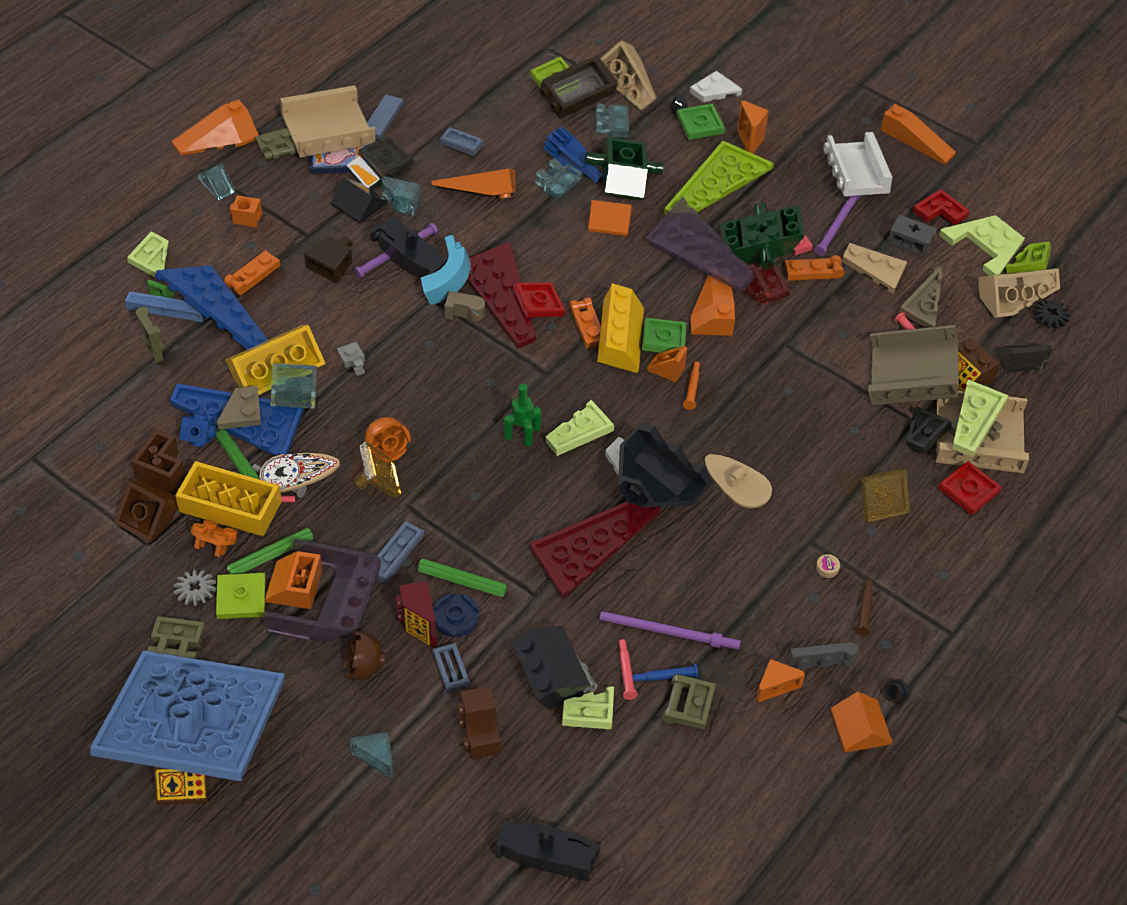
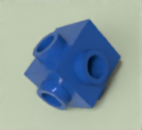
[180,414,216,447]

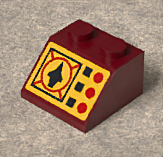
[396,581,437,647]

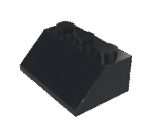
[512,626,591,710]

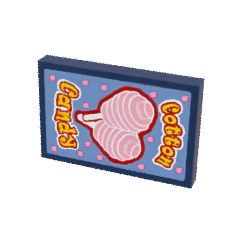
[310,145,370,174]

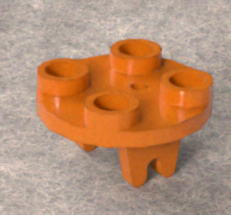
[191,520,238,557]

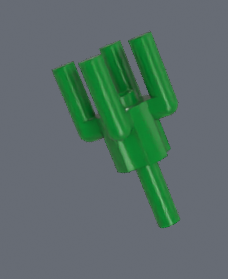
[504,384,542,447]

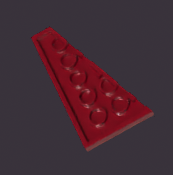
[466,242,536,349]
[529,501,661,600]

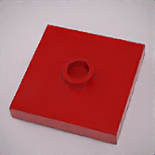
[513,282,566,317]
[938,461,1002,515]

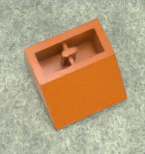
[265,551,323,609]

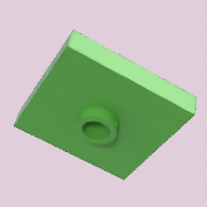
[677,104,725,140]
[642,318,686,353]

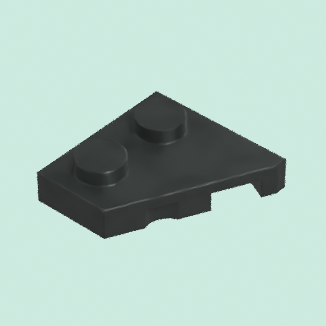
[906,406,952,454]

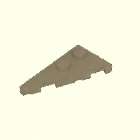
[899,267,942,328]

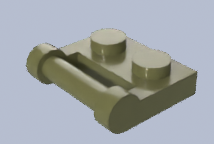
[136,307,165,363]
[662,675,716,730]

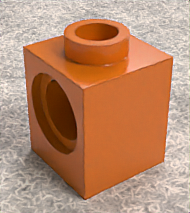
[229,196,262,227]

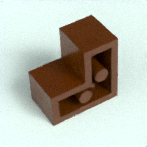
[131,430,186,493]
[457,686,501,759]

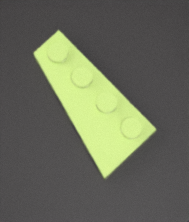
[952,380,1009,457]

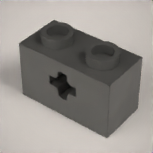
[887,215,937,258]

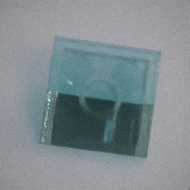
[270,363,317,408]

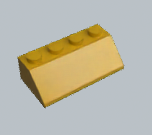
[597,283,644,373]
[225,325,326,395]

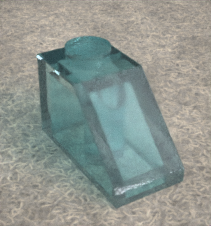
[382,176,421,215]

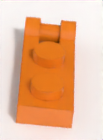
[224,250,280,295]
[784,255,844,281]
[569,297,601,349]

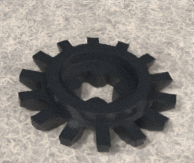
[1033,299,1071,328]

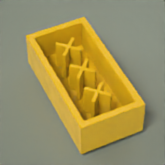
[175,461,282,536]

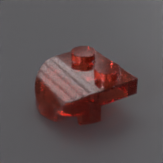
[741,263,790,303]

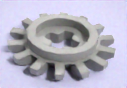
[174,569,216,606]

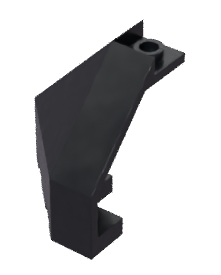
[618,422,714,507]

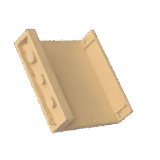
[280,85,375,157]
[936,391,1029,473]

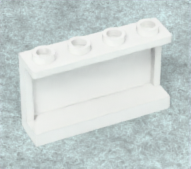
[824,132,892,196]

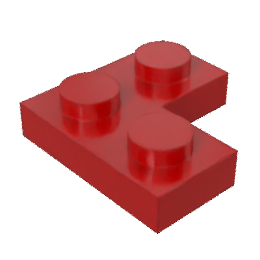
[912,189,970,225]

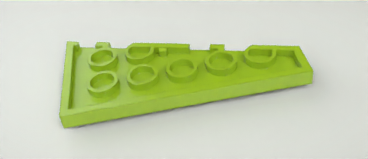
[664,141,774,222]

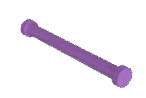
[814,195,862,256]
[353,223,438,279]

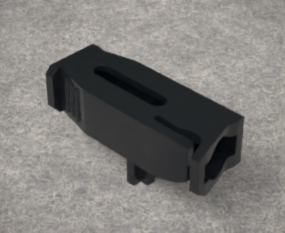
[370,216,447,278]
[495,818,601,882]

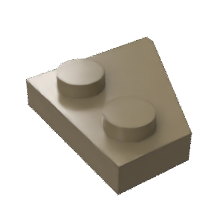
[217,386,261,430]

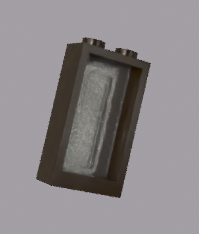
[539,55,618,119]

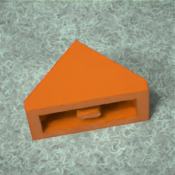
[646,345,687,382]
[756,659,805,703]

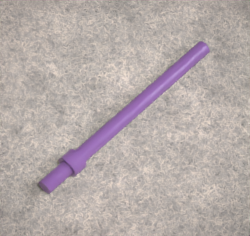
[600,611,741,650]

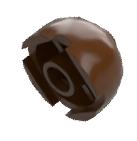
[344,630,385,680]

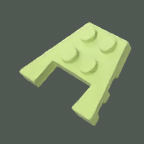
[939,215,1025,276]

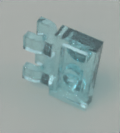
[595,103,629,138]
[535,158,583,199]

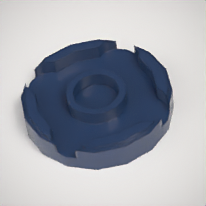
[433,594,479,637]

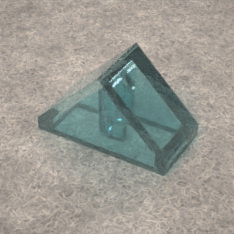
[197,163,235,200]
[349,732,394,778]

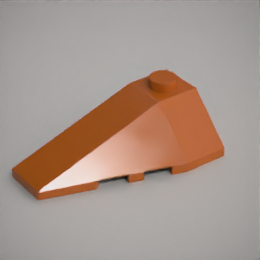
[172,99,259,155]
[881,104,956,165]
[432,169,516,199]
[690,271,735,336]

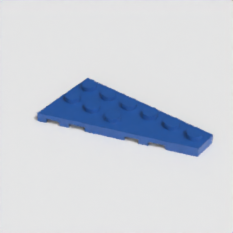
[155,265,268,350]
[170,384,304,456]

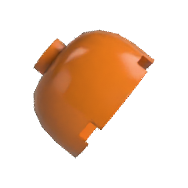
[364,417,411,462]

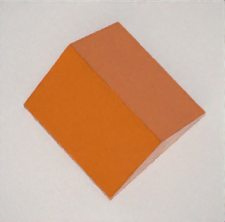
[737,101,769,154]
[588,200,633,236]
[830,692,892,753]

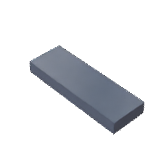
[367,94,403,140]
[366,521,424,584]

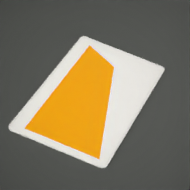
[347,156,380,188]

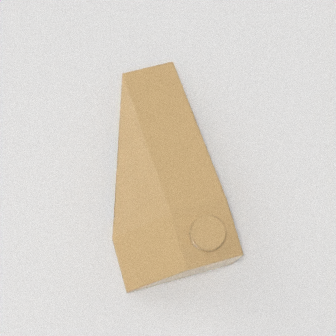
[601,40,657,111]
[978,268,1060,318]

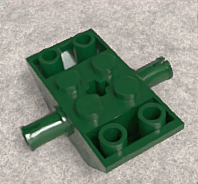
[585,137,664,200]
[720,202,805,269]

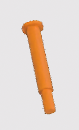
[683,362,700,410]

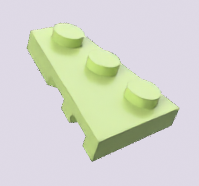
[546,400,614,456]

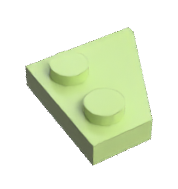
[127,231,168,277]
[562,686,614,729]

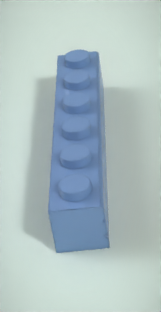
[125,291,205,322]

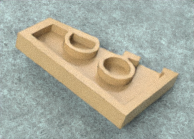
[842,243,907,294]

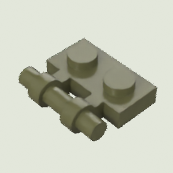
[255,128,297,160]
[147,616,205,659]

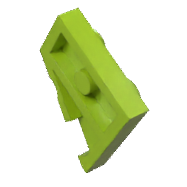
[1006,241,1051,274]

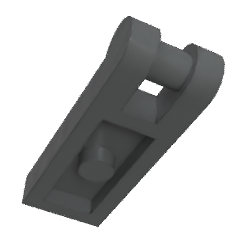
[788,642,858,670]

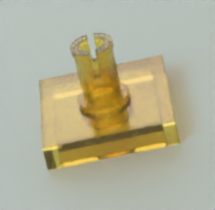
[354,441,401,499]
[861,468,910,522]

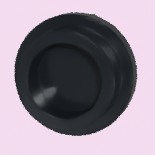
[669,95,688,114]
[885,679,910,704]

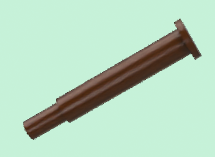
[856,579,873,636]

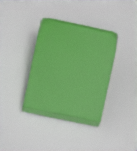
[147,280,175,298]

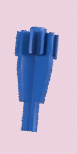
[543,127,603,184]

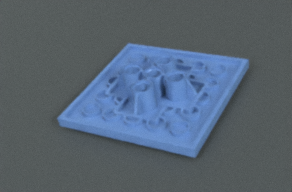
[90,650,285,781]

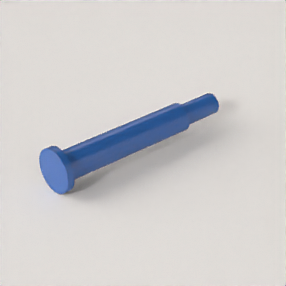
[632,664,698,682]

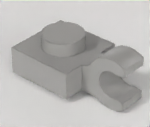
[336,342,365,376]

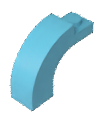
[421,235,471,305]

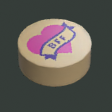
[816,554,840,578]

